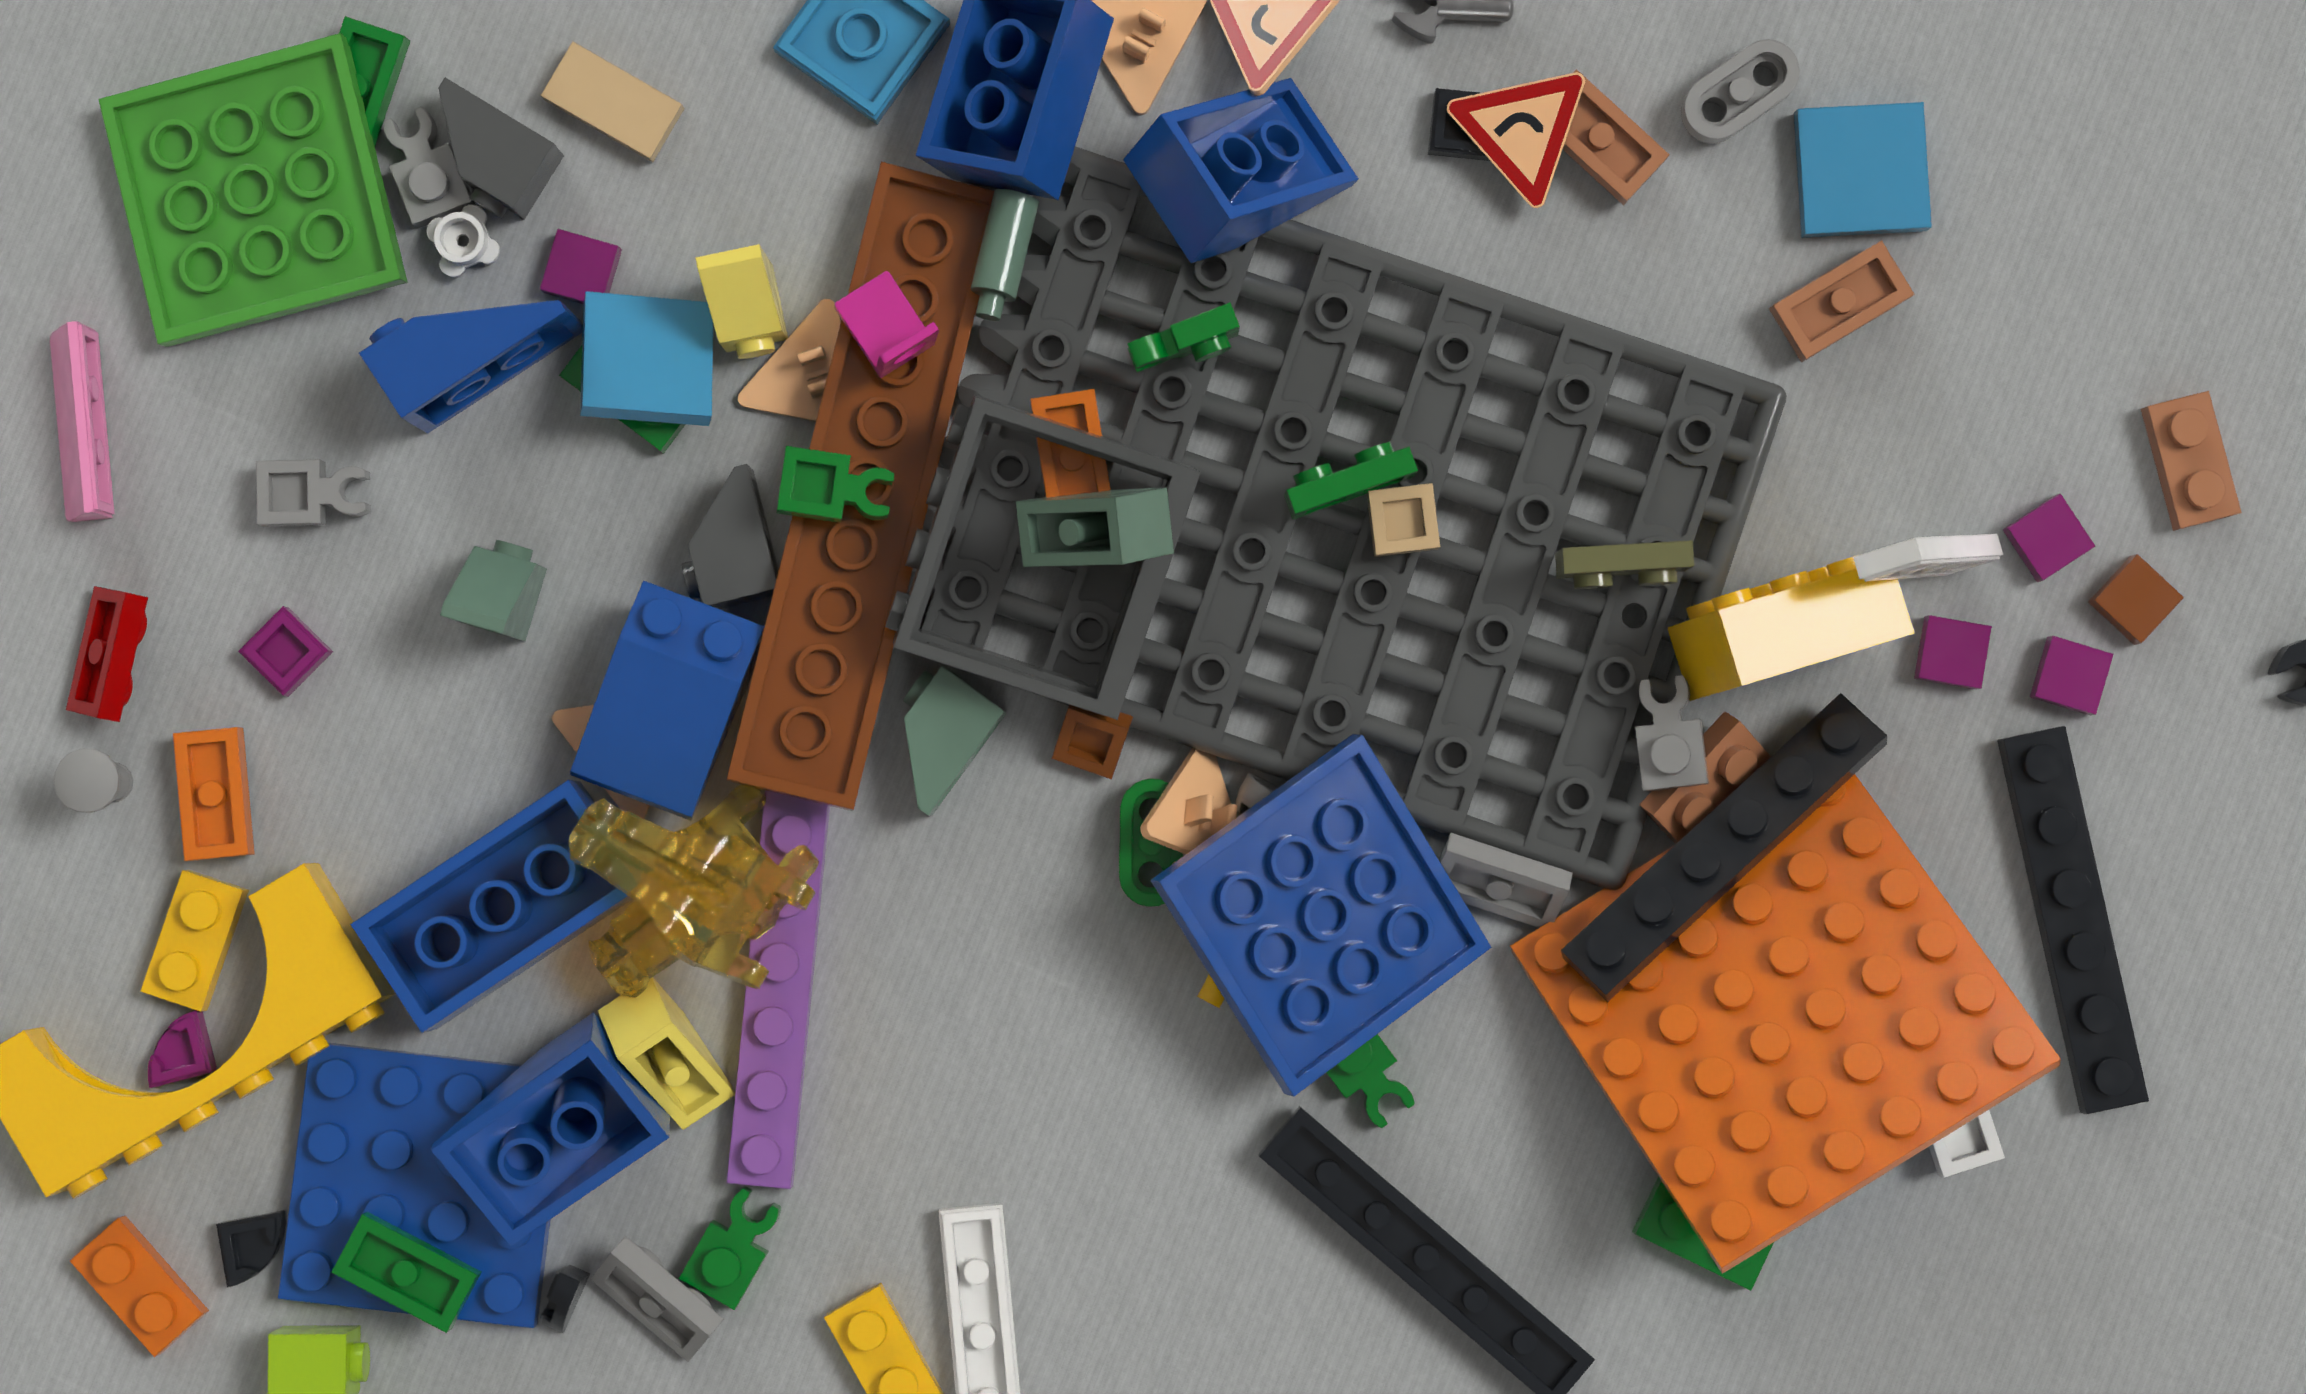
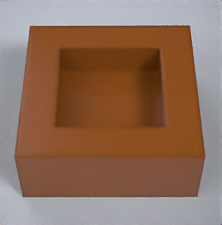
[2088,554,2184,645]
[1051,704,1133,780]

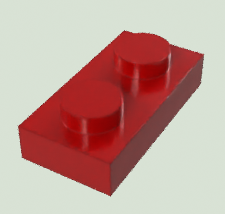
[66,586,148,722]

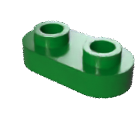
[1119,779,1183,907]

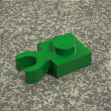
[1127,302,1240,373]
[776,446,894,523]
[1326,1034,1415,1128]
[679,1187,781,1310]

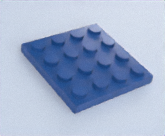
[1150,734,1492,1097]
[278,1042,551,1328]

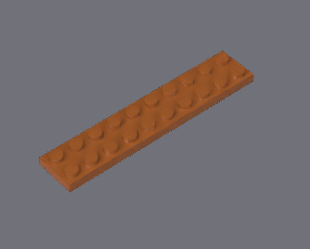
[726,161,994,811]

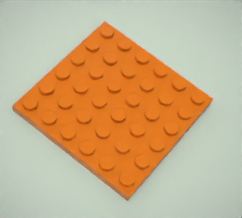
[1510,774,2061,1274]

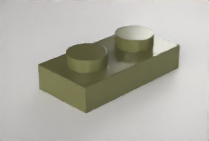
[1555,540,1694,589]

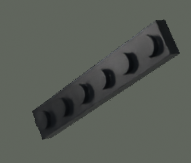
[1561,693,1887,1002]
[1997,726,2149,1114]
[1258,1106,1595,1394]

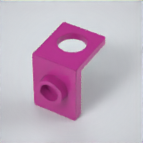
[834,271,939,379]

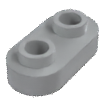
[1681,39,1800,144]

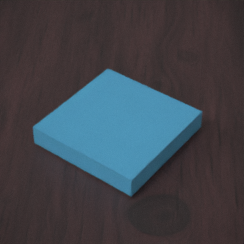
[773,0,950,125]
[1793,102,1932,238]
[580,291,713,426]

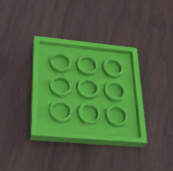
[98,33,408,347]

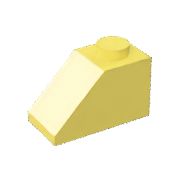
[695,244,788,359]
[598,975,735,1130]

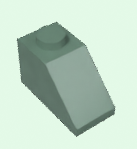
[1016,487,1174,567]
[440,540,547,642]
[903,666,1007,816]

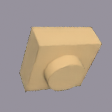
[1367,483,1440,557]

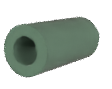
[971,189,1039,321]

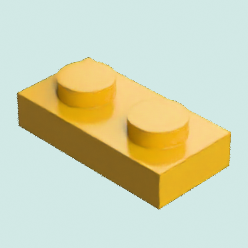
[140,870,249,1012]
[824,1282,944,1394]

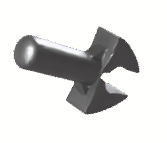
[1392,0,1514,43]

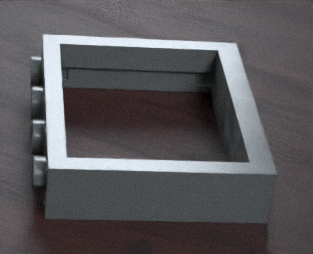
[885,394,1201,720]

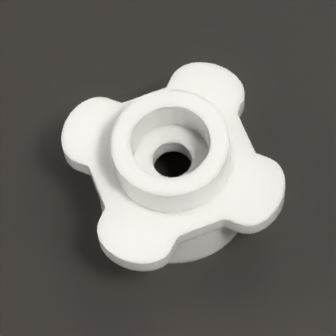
[427,204,500,278]

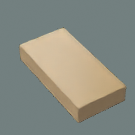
[541,41,685,162]

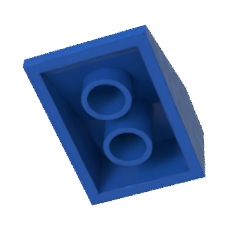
[1123,78,1359,263]
[359,300,583,434]
[570,580,765,821]
[431,1012,670,1247]

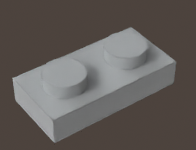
[1439,833,1573,928]
[590,1236,724,1362]

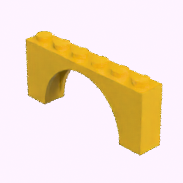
[0,863,396,1199]

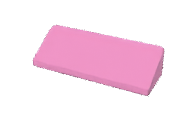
[50,321,115,522]

